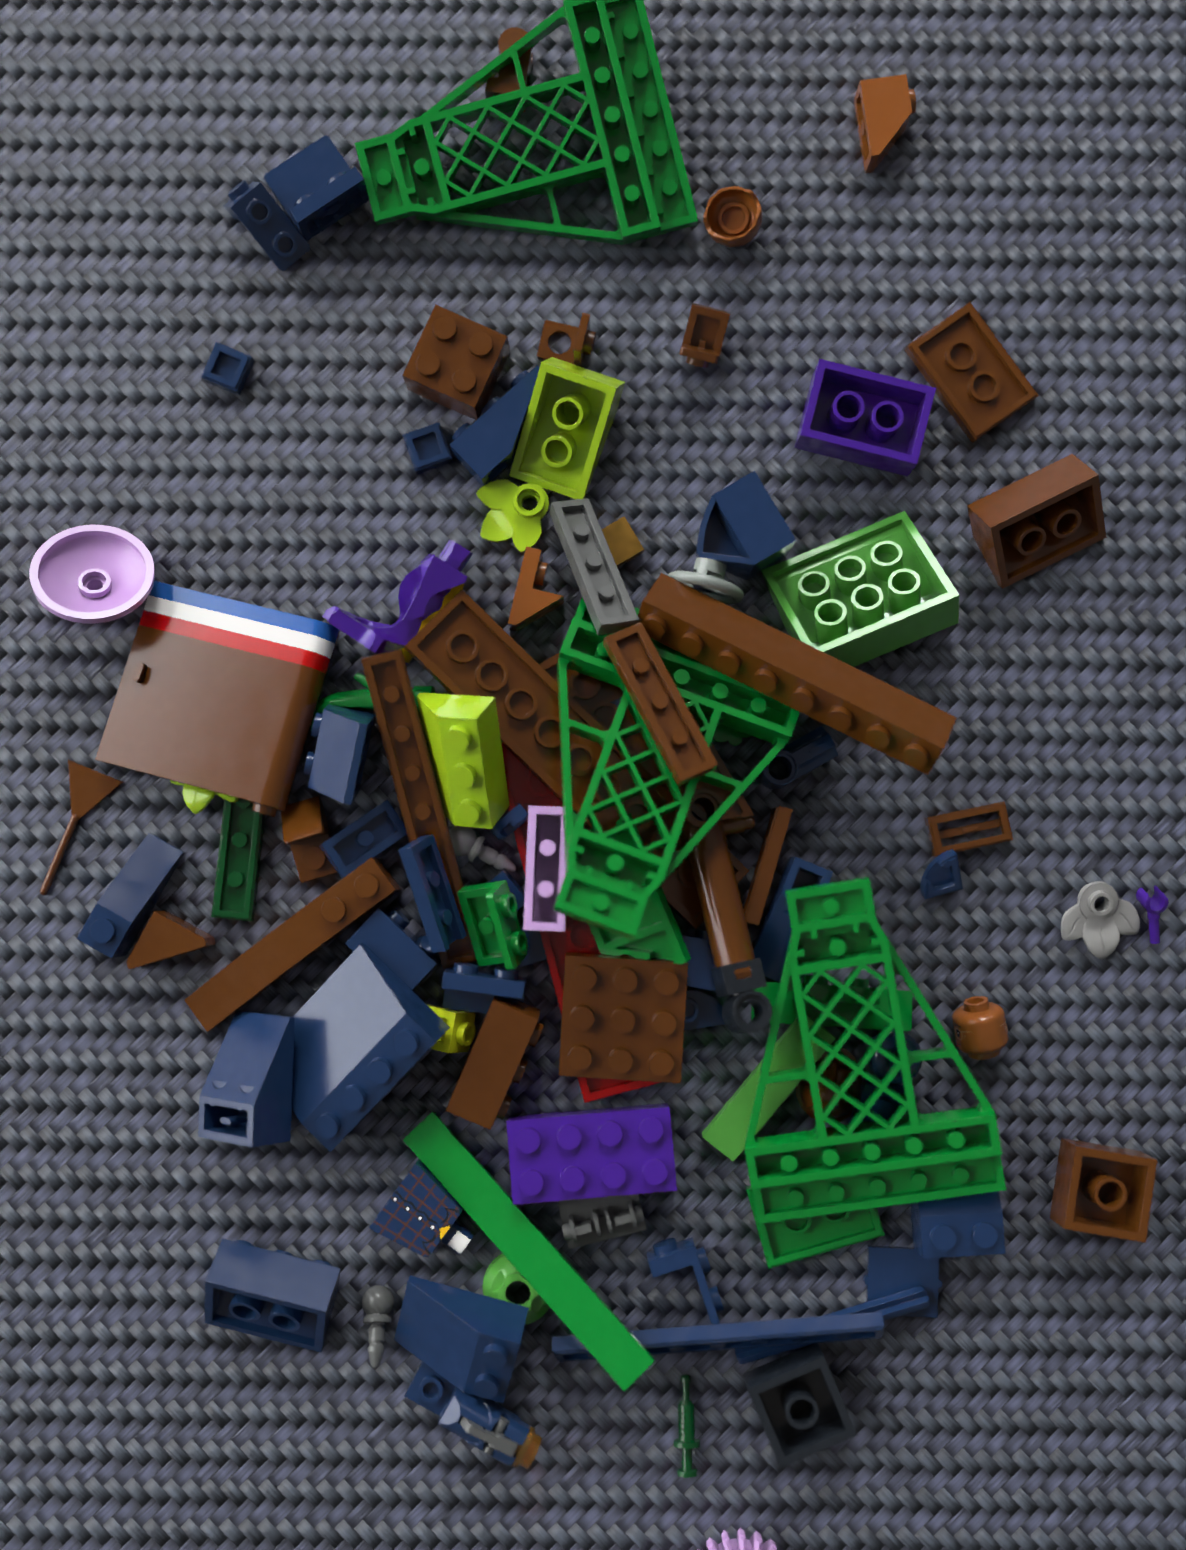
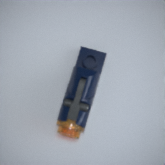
[404,1361,542,1469]

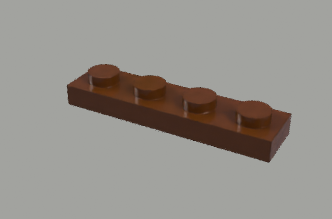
[603,622,718,786]

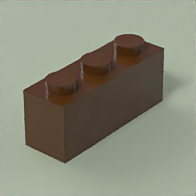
[446,995,544,1130]

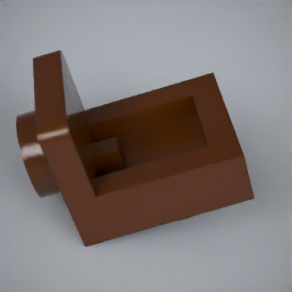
[679,303,731,368]

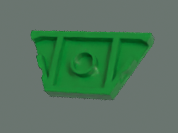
[589,813,691,964]

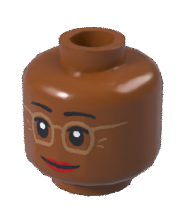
[952,996,1009,1060]

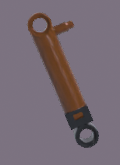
[675,789,772,1034]

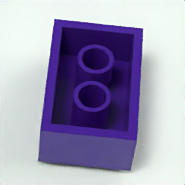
[794,359,936,476]

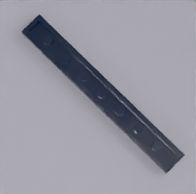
[552,1312,884,1362]

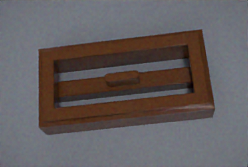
[924,801,1013,857]

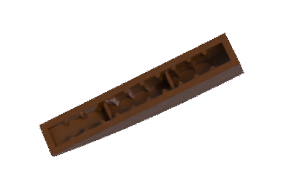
[184,857,401,1032]

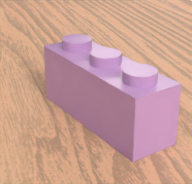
[523,806,567,932]

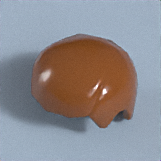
[703,186,763,248]

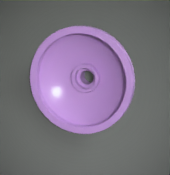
[29,525,155,624]

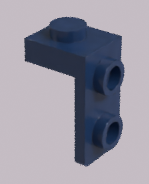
[224,180,310,271]
[647,1237,724,1325]

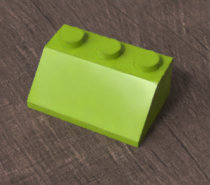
[417,693,510,829]

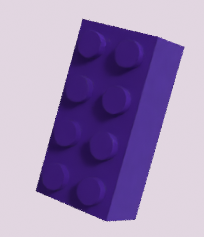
[506,1103,677,1205]

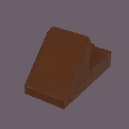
[281,796,338,883]

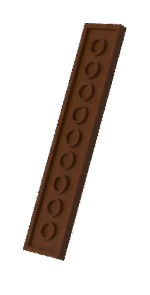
[404,590,749,929]

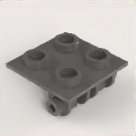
[557,1194,647,1249]

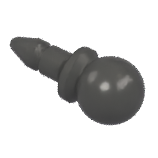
[362,1285,394,1369]

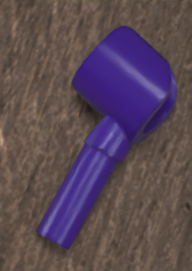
[1136,885,1169,944]

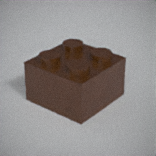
[402,304,510,420]
[1050,1138,1158,1243]

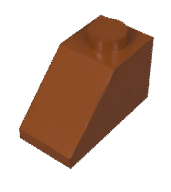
[854,74,916,173]

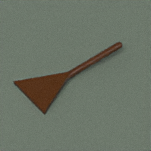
[40,760,123,895]

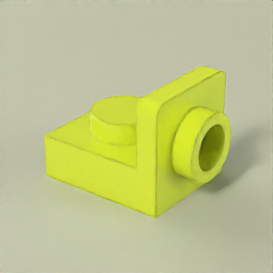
[425,1003,476,1053]

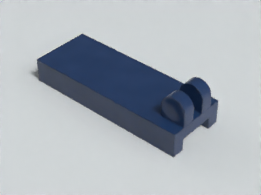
[399,834,467,953]

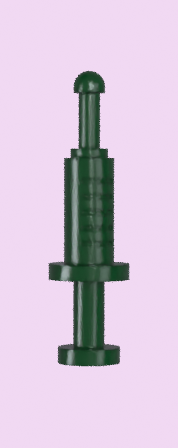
[674,1374,700,1478]

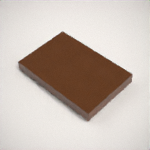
[905,302,1039,443]

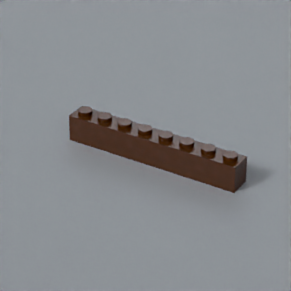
[637,573,957,775]

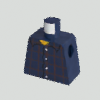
[369,1159,473,1258]

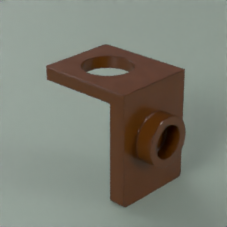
[537,313,596,367]

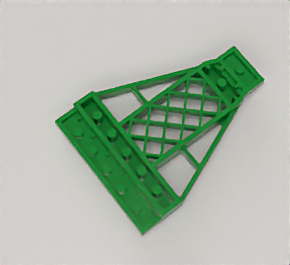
[354,0,698,245]
[553,597,800,940]
[745,877,1006,1224]

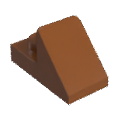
[508,547,564,631]

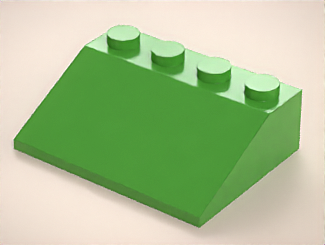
[762,511,959,667]

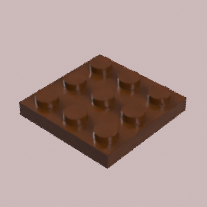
[559,952,688,1083]

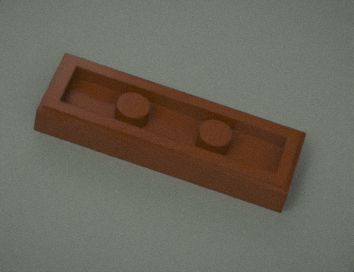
[743,806,793,926]

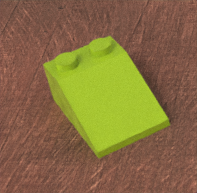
[509,357,625,499]

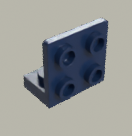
[264,135,369,242]

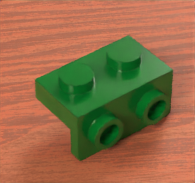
[457,880,528,970]

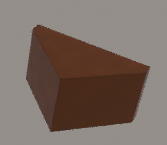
[126,910,216,970]

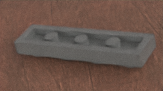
[549,498,639,635]

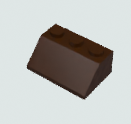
[967,454,1106,589]

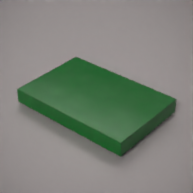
[745,1185,885,1268]

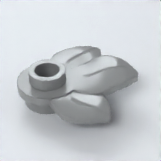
[1060,881,1140,959]

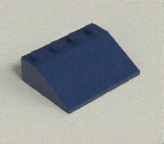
[292,942,450,1152]

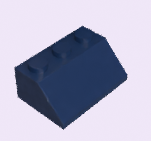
[205,1238,341,1352]

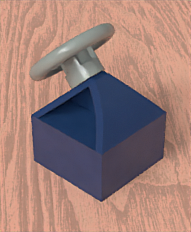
[667,471,796,604]

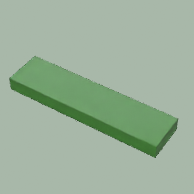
[702,1013,836,1162]

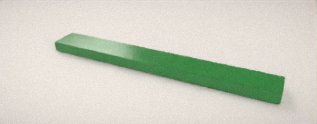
[403,1112,655,1391]

